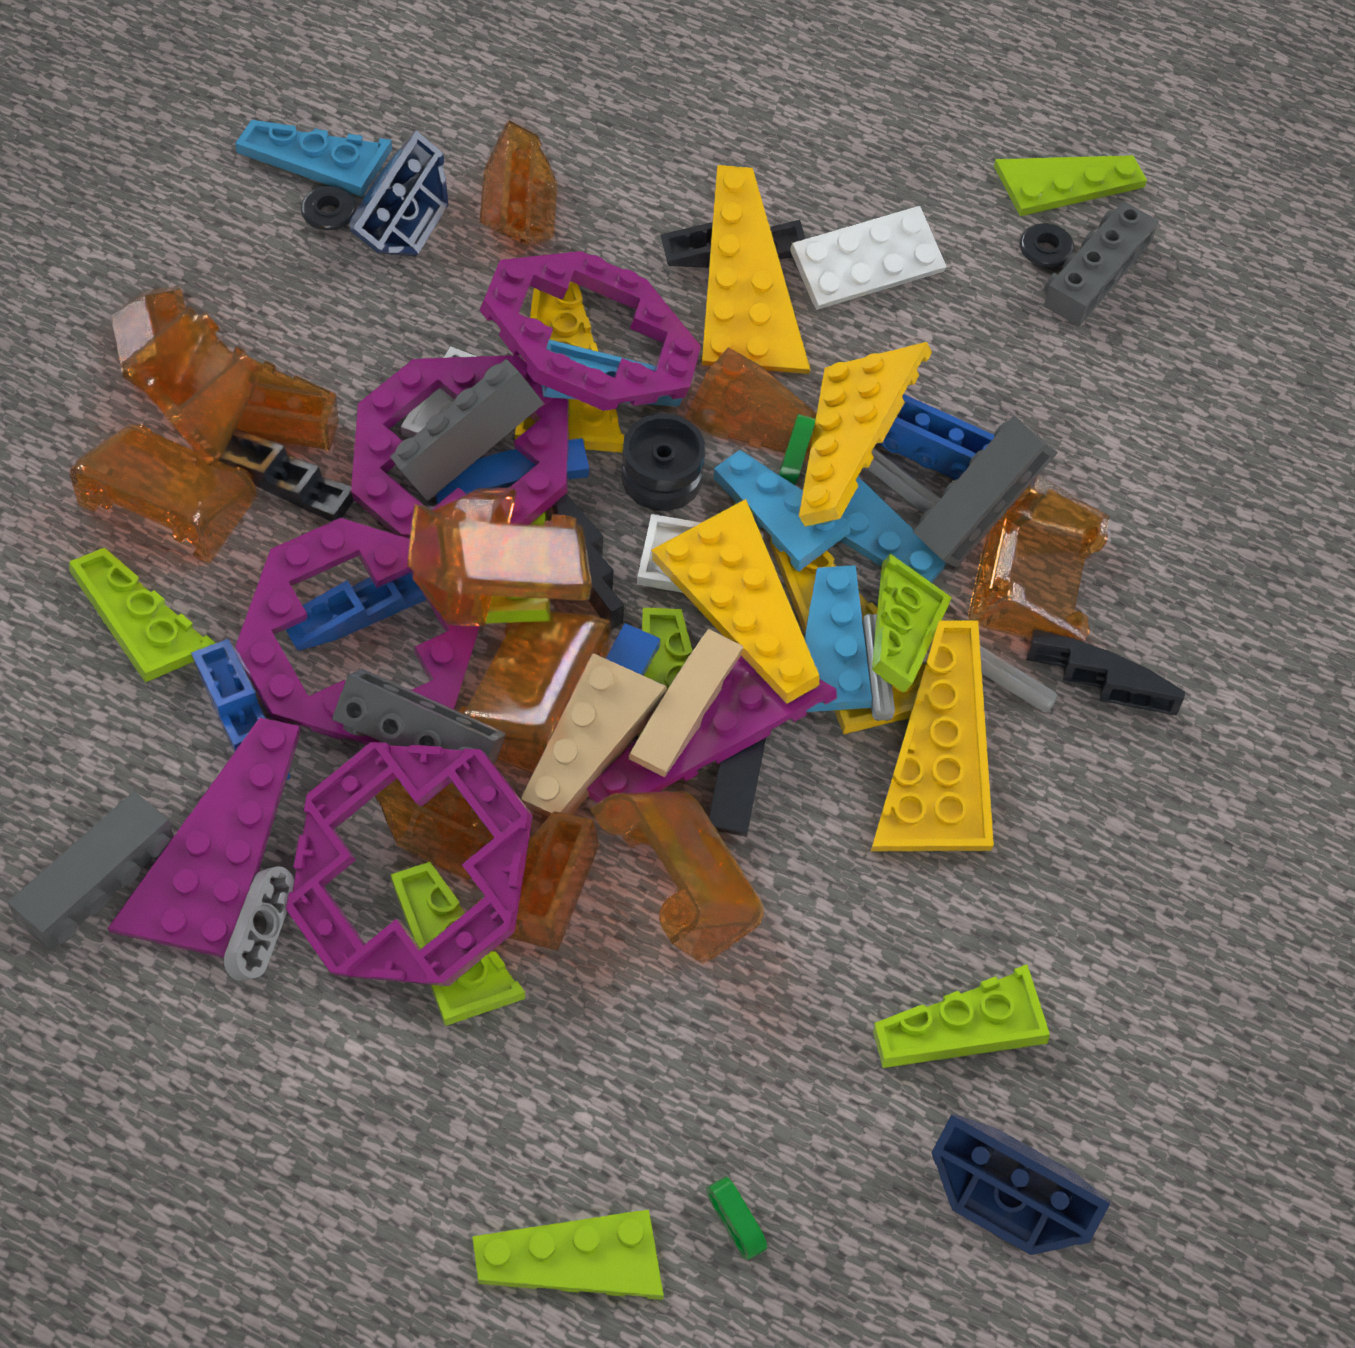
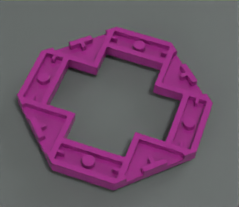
[479,251,701,411]
[351,355,570,542]
[235,518,481,746]
[286,742,533,986]

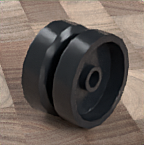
[621,413,706,511]

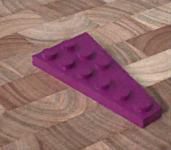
[587,656,837,818]
[107,718,301,958]

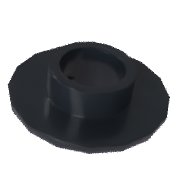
[301,186,357,230]
[1019,223,1075,267]

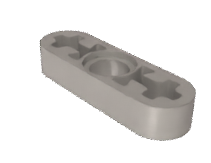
[224,866,294,981]

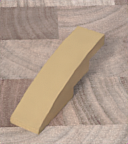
[628,629,744,777]

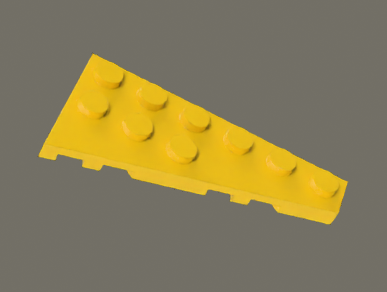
[702,165,810,374]
[870,621,994,851]

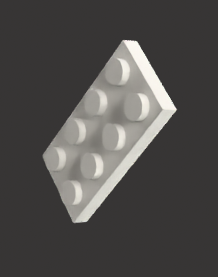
[790,206,947,310]

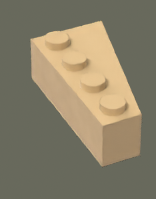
[521,653,667,824]

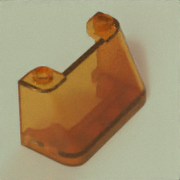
[121,306,259,467]
[69,424,257,564]
[968,475,1110,642]
[458,611,611,773]
[590,791,764,964]

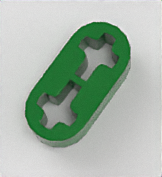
[778,414,816,485]
[706,1176,768,1261]

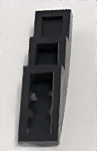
[660,220,806,268]
[202,424,354,522]
[552,494,624,631]
[1026,629,1185,716]
[707,737,767,837]

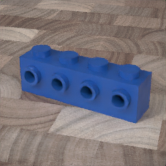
[876,394,994,480]

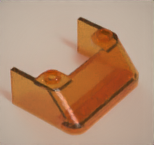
[407,504,592,600]

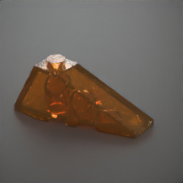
[685,347,817,461]

